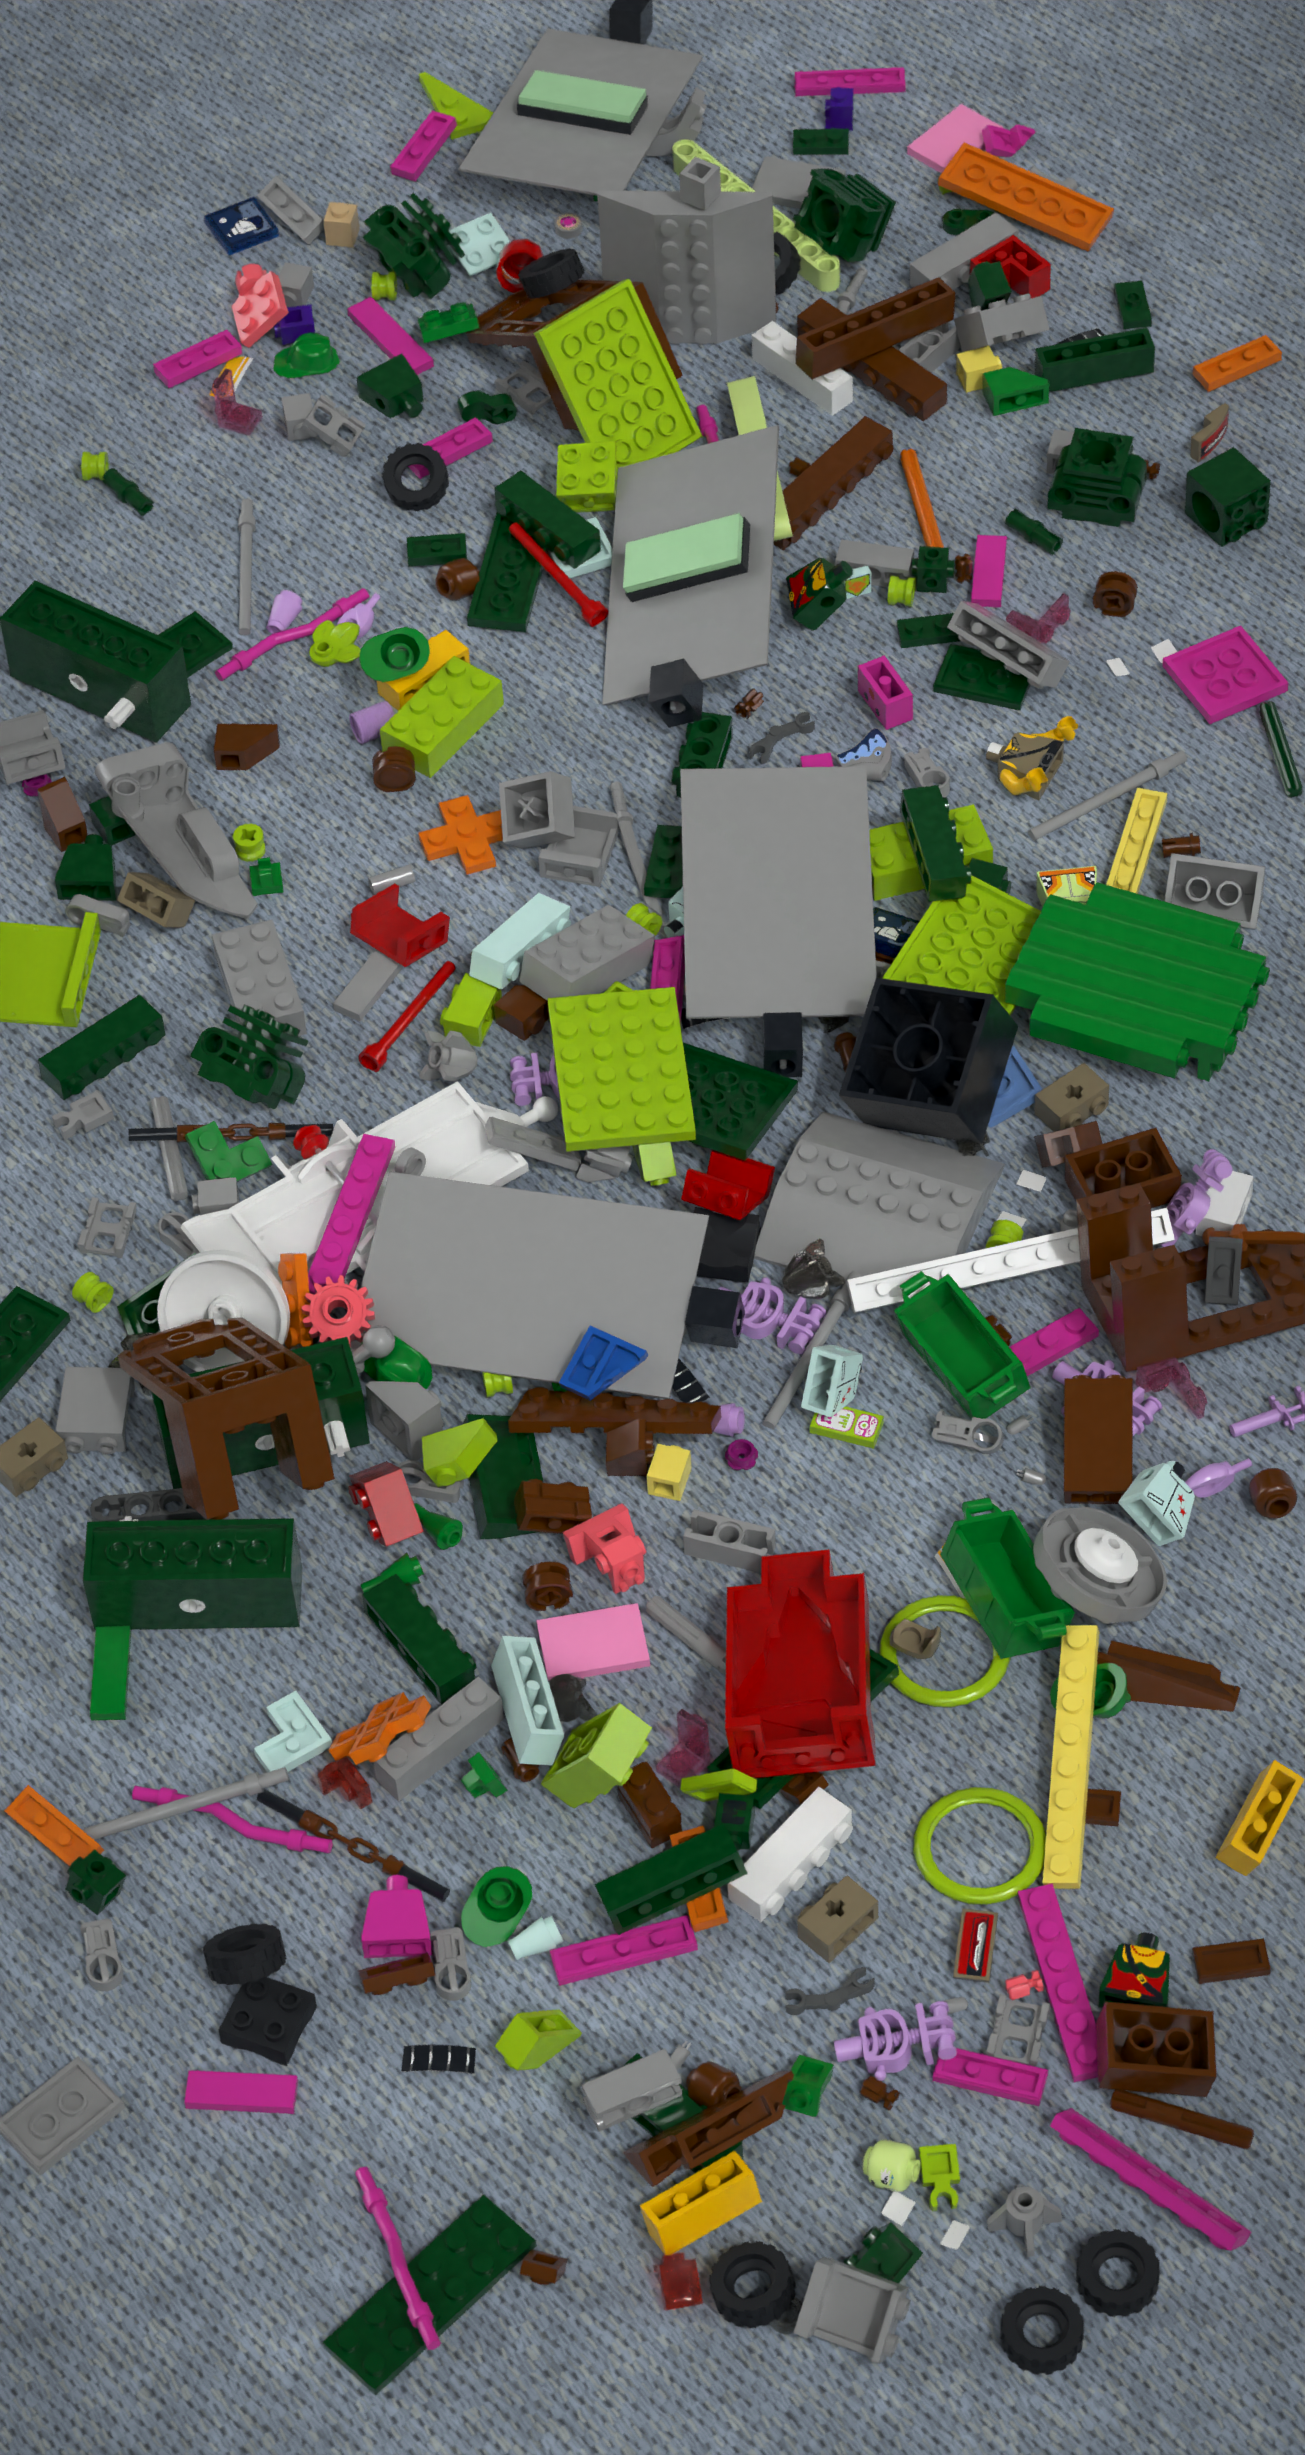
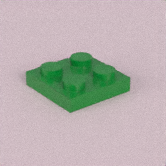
[417,302,479,343]

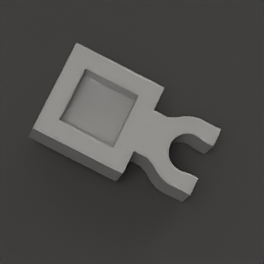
[52,1090,114,1140]

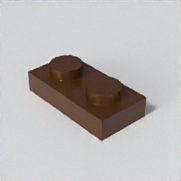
[358,1952,435,1995]

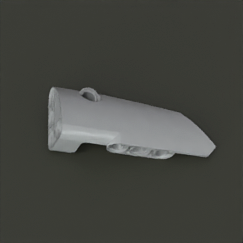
[95,742,258,919]

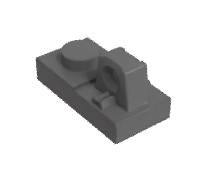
[1205,1237,1243,1305]

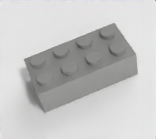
[519,905,655,1001]
[212,919,307,1036]

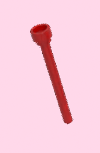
[509,523,608,627]
[358,961,456,1072]

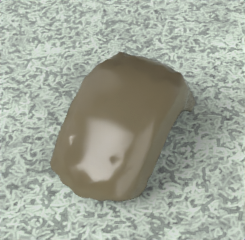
[890,1619,941,1659]

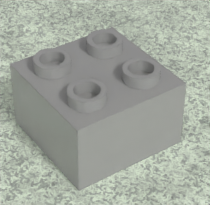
[499,771,575,849]

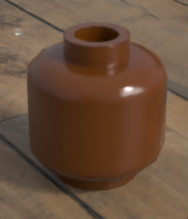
[436,558,480,601]
[1249,1468,1298,1518]
[686,2061,742,2108]

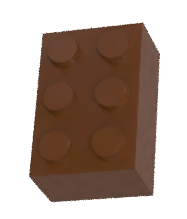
[1064,1128,1182,1208]
[1096,2002,1217,2097]

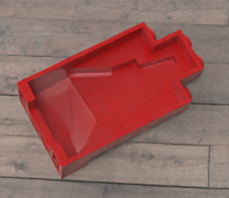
[725,1549,876,1778]

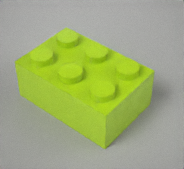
[541,1703,652,1808]

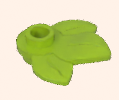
[309,620,361,667]

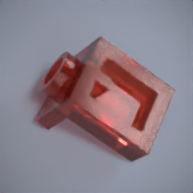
[317,1756,373,1809]
[653,2252,703,2311]

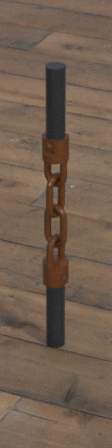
[128,1122,334,1143]
[257,1788,450,1902]

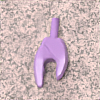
[336,593,380,640]
[1185,1458,1252,1498]

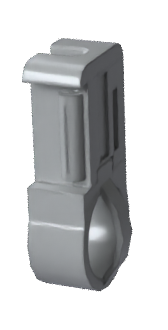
[904,748,950,797]
[65,894,130,937]
[158,1212,200,1259]
[932,1410,1004,1454]
[397,1460,464,1503]
[80,1919,123,1991]
[431,1928,472,2001]

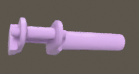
[1229,1386,1305,1437]

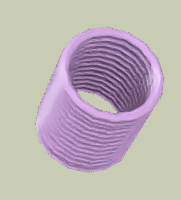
[349,701,395,744]

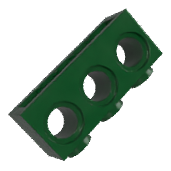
[671,712,733,798]

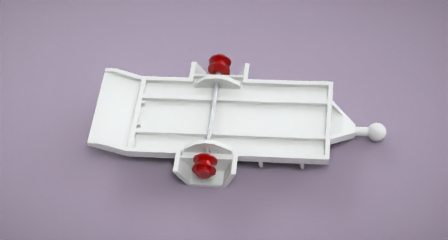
[181,1081,558,1286]

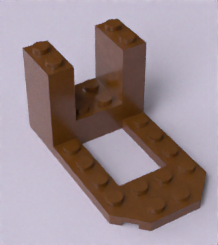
[465,280,683,432]
[1076,1183,1305,1372]
[118,1317,335,1520]

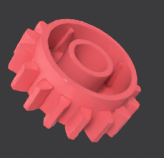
[302,1275,375,1347]

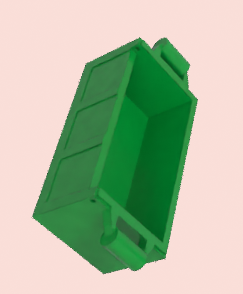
[894,1271,1031,1420]
[940,1497,1075,1659]

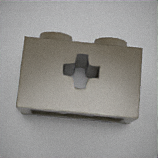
[117,872,196,928]
[1034,1063,1109,1131]
[0,1417,68,1497]
[797,1875,879,1963]

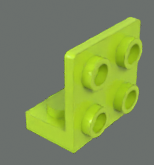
[556,441,617,513]

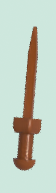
[1202,1224,1305,1251]

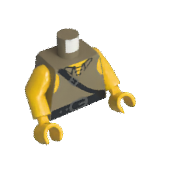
[986,716,1078,800]

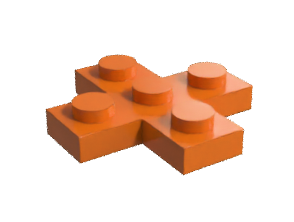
[418,795,503,875]
[329,1692,431,1765]

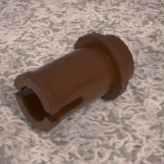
[1162,833,1201,858]
[833,1032,857,1073]
[501,1738,539,1782]

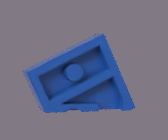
[559,1325,648,1400]

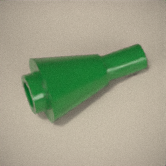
[414,1503,463,1550]
[360,1552,424,1593]

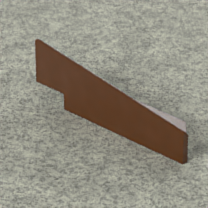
[1097,1640,1241,1712]
[623,2071,794,2187]

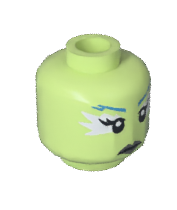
[863,2140,921,2192]

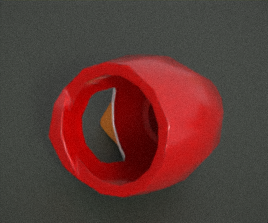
[496,238,544,293]

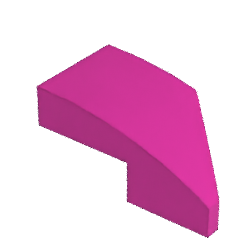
[981,124,1035,157]

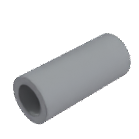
[368,865,415,895]

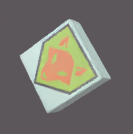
[844,565,871,599]

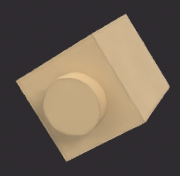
[323,202,360,248]

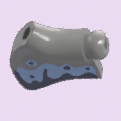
[835,728,892,781]

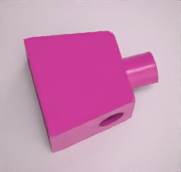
[362,1875,432,1958]

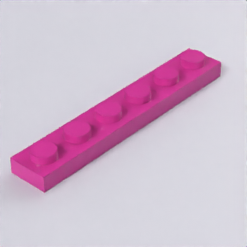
[308,1134,396,1295]
[1018,1884,1098,2082]
[1050,2108,1251,2251]

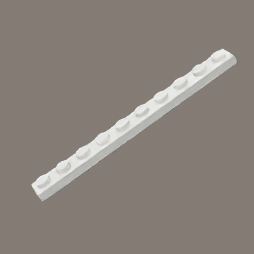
[846,1208,1175,1313]

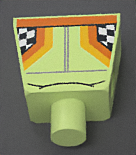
[1036,866,1097,907]

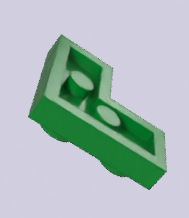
[185,1121,272,1182]

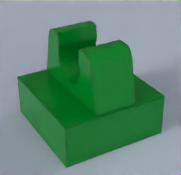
[249,857,284,896]
[461,1752,507,1798]

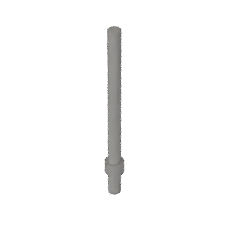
[238,498,256,635]
[1028,750,1187,841]
[763,1271,862,1429]
[83,1767,289,1840]

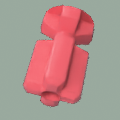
[1005,1970,1044,2000]

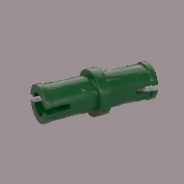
[102,468,154,516]
[1005,509,1063,555]

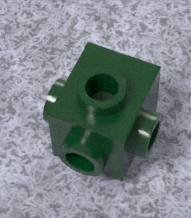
[912,546,955,593]
[65,1849,126,1915]

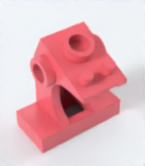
[563,1503,646,1594]

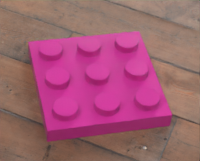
[1162,625,1288,724]

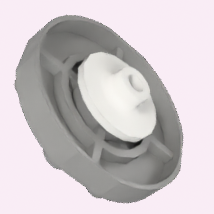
[1033,1507,1167,1624]

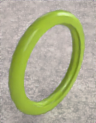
[879,1595,1010,1708]
[913,1787,1046,1905]

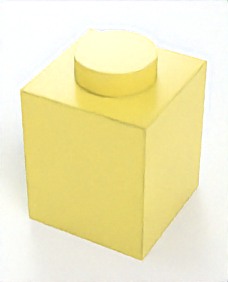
[956,346,1002,393]
[647,1444,691,1501]

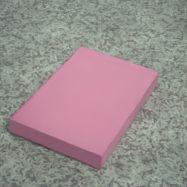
[907,104,1004,173]
[536,1603,650,1683]

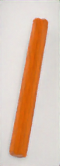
[900,448,944,547]

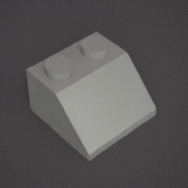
[365,1381,444,1461]

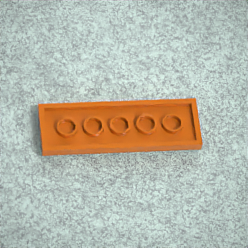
[938,142,1114,252]

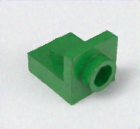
[782,2054,834,2117]

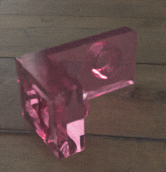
[212,368,262,436]
[1006,593,1071,644]
[1136,1356,1207,1420]
[656,1709,710,1788]

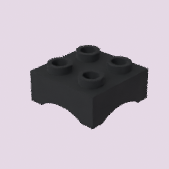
[694,1207,760,1283]
[218,1977,317,2066]

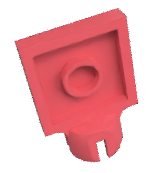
[231,264,288,348]

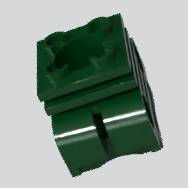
[793,168,896,262]
[363,192,465,299]
[1047,428,1147,527]
[190,1004,308,1109]

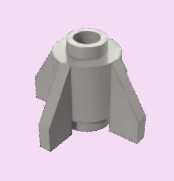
[419,1030,478,1082]
[576,1146,634,1183]
[987,2184,1062,2257]

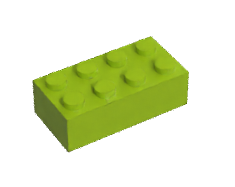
[380,656,504,778]
[869,804,993,901]

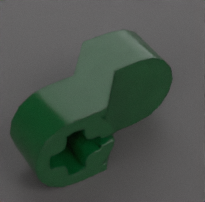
[457,390,517,425]

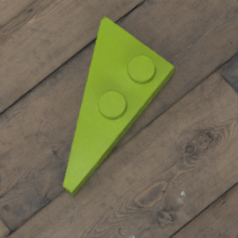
[419,72,494,140]

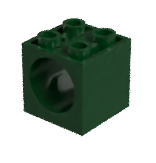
[1185,447,1271,547]

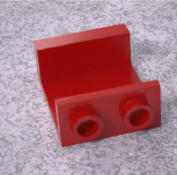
[350,884,450,967]
[681,1150,775,1220]

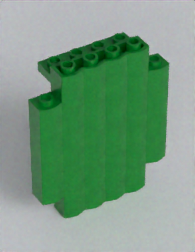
[1005,882,1270,1082]

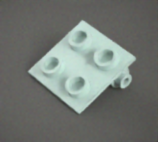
[447,212,510,276]

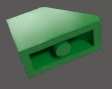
[983,367,1049,416]

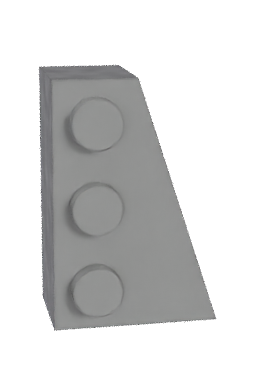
[954,293,1050,352]

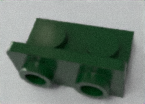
[842,2222,923,2284]

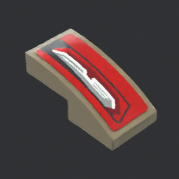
[1190,403,1229,463]
[953,1909,998,1983]

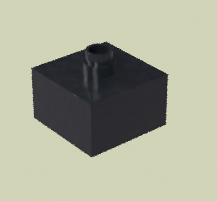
[839,978,1018,1144]

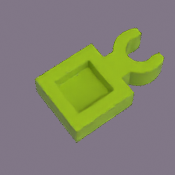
[918,2144,960,2211]

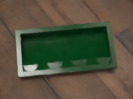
[463,1414,544,1539]

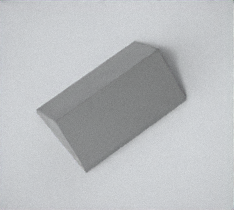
[1164,853,1265,929]

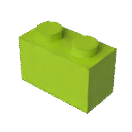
[440,973,502,1047]

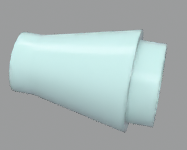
[508,1916,564,1960]

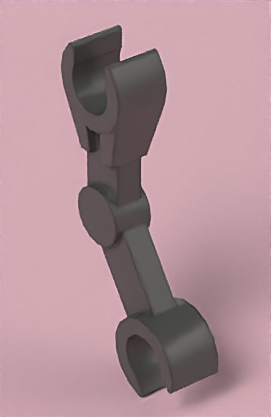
[749,712,815,764]
[785,1967,875,2015]

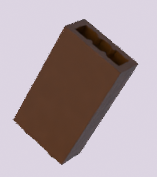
[1064,1375,1133,1504]

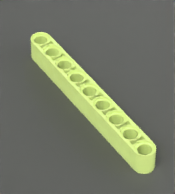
[672,139,840,292]
[727,376,793,541]

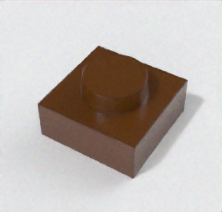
[780,1772,829,1806]
[520,2249,568,2285]

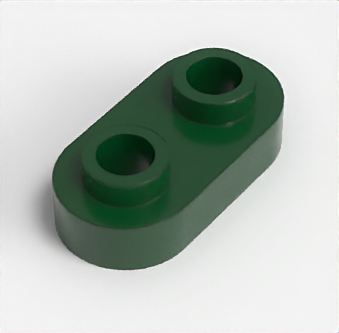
[943,209,995,236]

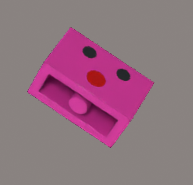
[858,655,913,730]

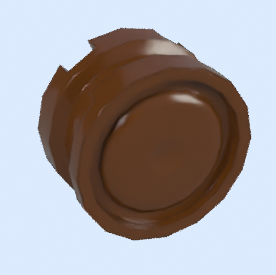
[1093,571,1138,617]
[372,746,416,792]
[522,1561,573,1611]

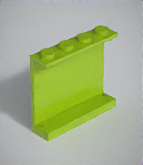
[0,912,101,1028]

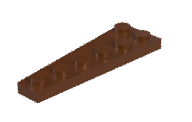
[508,1387,721,1434]

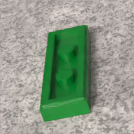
[90,1626,131,1720]

